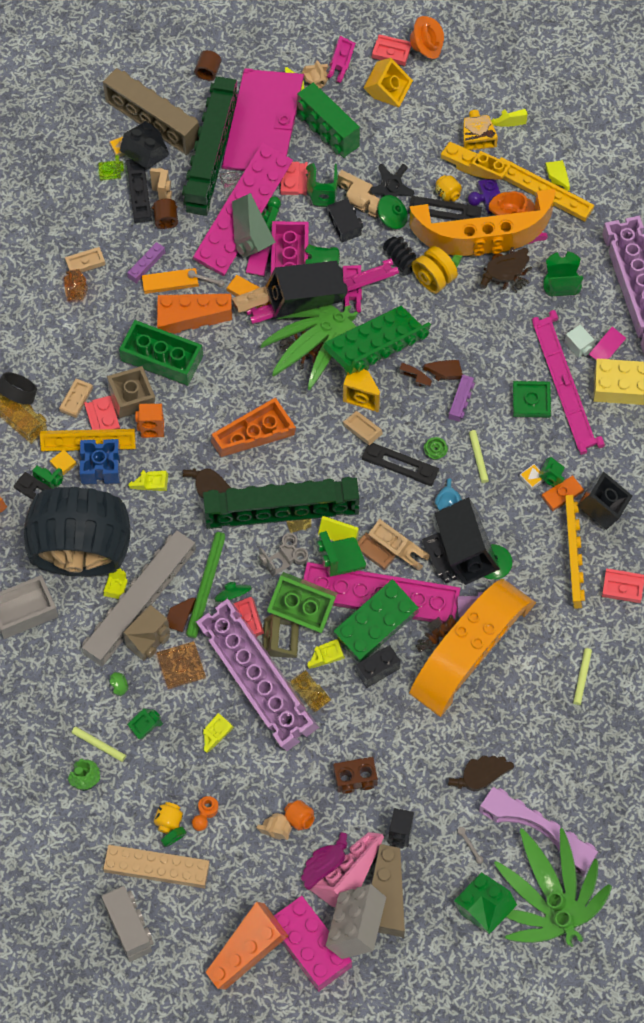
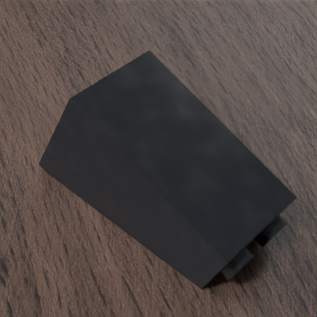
[266,261,348,318]
[434,497,500,585]

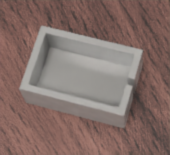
[0,575,59,639]
[326,884,386,959]
[101,886,154,962]

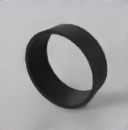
[0,372,37,405]

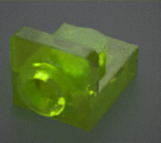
[98,155,124,181]

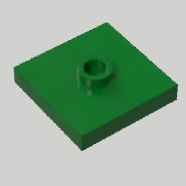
[513,381,551,418]

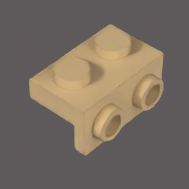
[150,168,172,200]

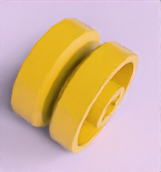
[412,246,458,294]

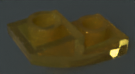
[290,670,331,712]

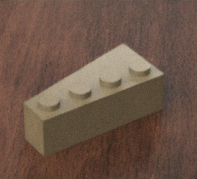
[372,844,405,938]

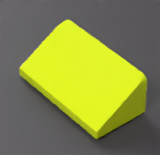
[318,516,359,541]

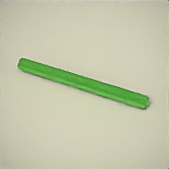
[186,532,225,638]

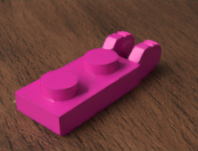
[327,36,356,83]
[343,265,362,312]

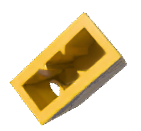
[463,110,498,150]

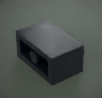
[327,198,363,242]
[356,645,401,688]
[388,808,414,849]

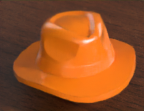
[410,16,444,59]
[489,191,535,215]

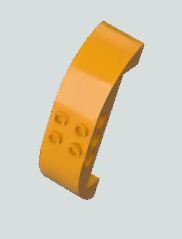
[409,189,556,256]
[409,579,536,717]

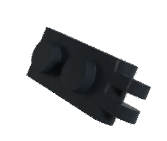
[422,532,457,584]

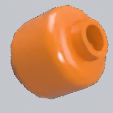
[284,800,315,831]

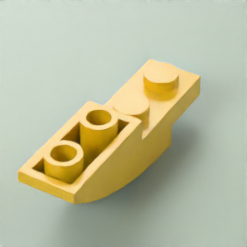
[441,142,511,180]

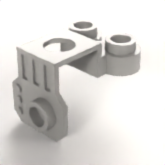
[258,533,308,577]

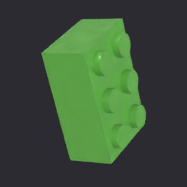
[267,572,338,633]

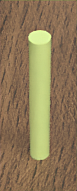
[469,430,489,483]
[573,648,592,705]
[72,726,126,762]

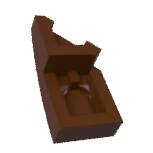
[422,360,463,381]
[400,363,432,387]
[167,597,196,632]

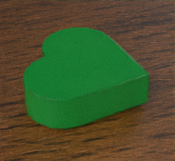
[161,826,187,847]

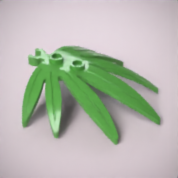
[261,305,369,390]
[494,828,612,947]

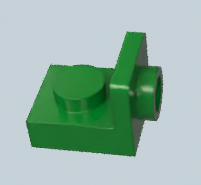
[539,457,565,487]
[32,465,63,489]
[127,708,163,740]

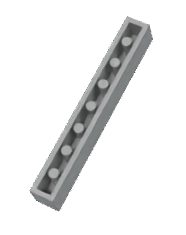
[82,530,196,667]

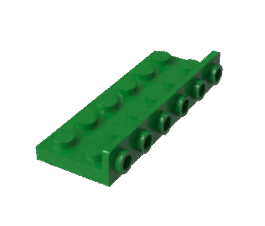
[323,306,431,375]

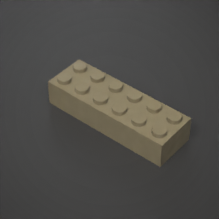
[103,68,199,156]

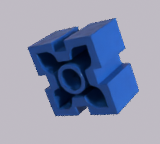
[80,439,120,484]

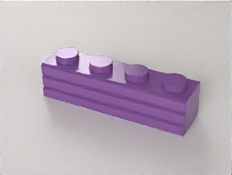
[127,242,166,284]
[449,375,475,422]

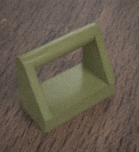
[262,614,299,658]

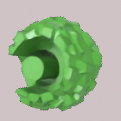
[68,758,100,791]

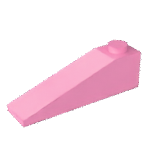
[310,832,384,907]

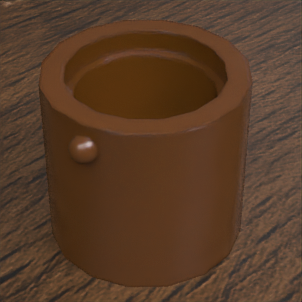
[194,50,222,81]
[151,198,178,229]

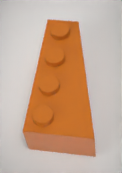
[157,294,232,334]
[211,397,296,457]
[206,902,288,990]

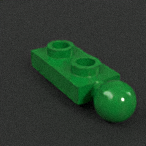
[261,196,281,232]

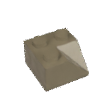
[107,366,155,418]
[123,605,170,661]

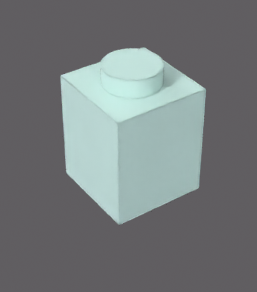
[564,325,594,358]

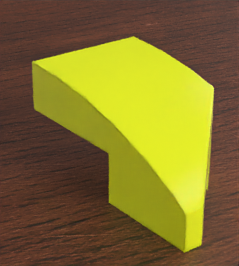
[129,470,168,491]
[104,568,128,599]
[307,639,345,669]
[203,713,234,753]

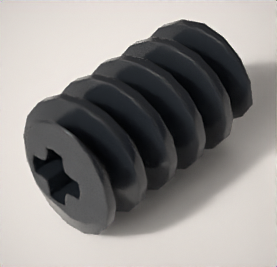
[383,236,416,276]

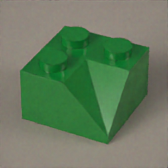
[454,872,517,934]

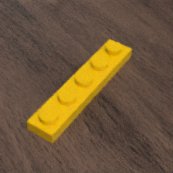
[40,429,136,451]

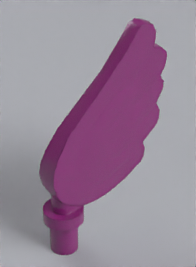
[301,832,348,890]

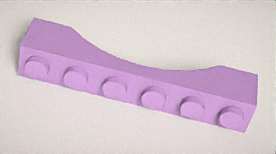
[479,787,598,877]

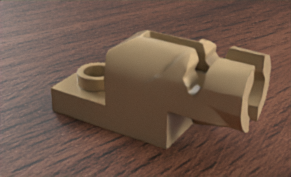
[338,170,380,218]
[368,519,430,570]

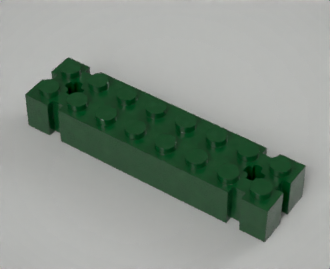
[182,76,238,216]
[203,477,360,529]

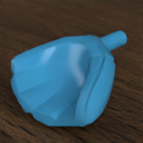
[435,478,462,510]

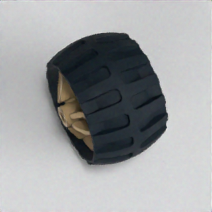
[24,487,130,577]

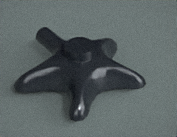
[370,164,415,197]

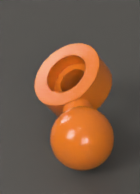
[192,796,218,831]

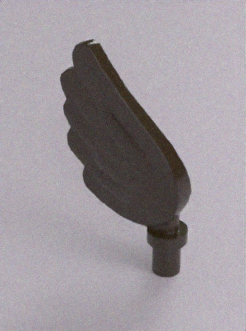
[479,247,530,289]
[183,468,231,499]
[448,756,514,792]

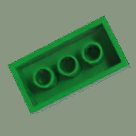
[297,82,360,158]
[119,320,203,386]
[333,579,419,662]

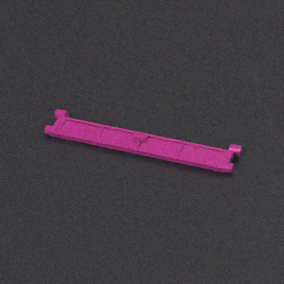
[246,258,399,324]
[532,310,605,455]

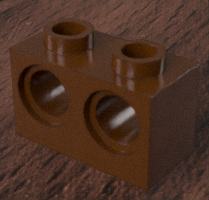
[333,757,378,794]

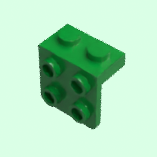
[316,531,366,577]

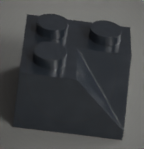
[119,121,169,169]
[577,471,633,530]

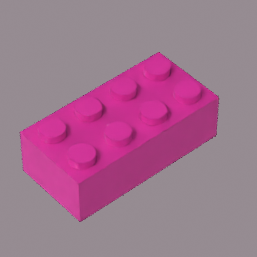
[271,221,309,274]
[274,896,352,992]

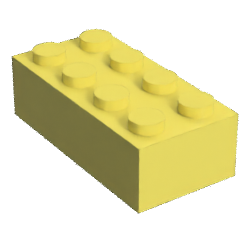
[593,359,644,405]

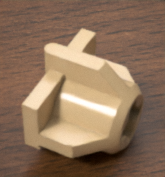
[301,61,329,88]
[257,813,292,840]

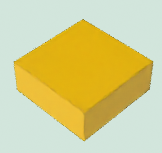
[50,450,77,475]

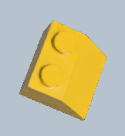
[364,58,413,107]
[343,369,380,412]

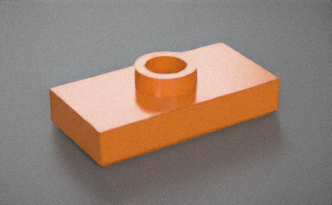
[541,475,584,511]

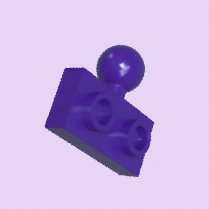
[467,179,500,214]

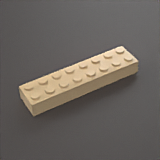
[104,845,210,888]

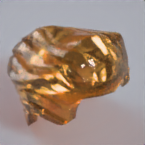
[64,269,88,301]

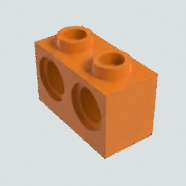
[135,404,164,438]

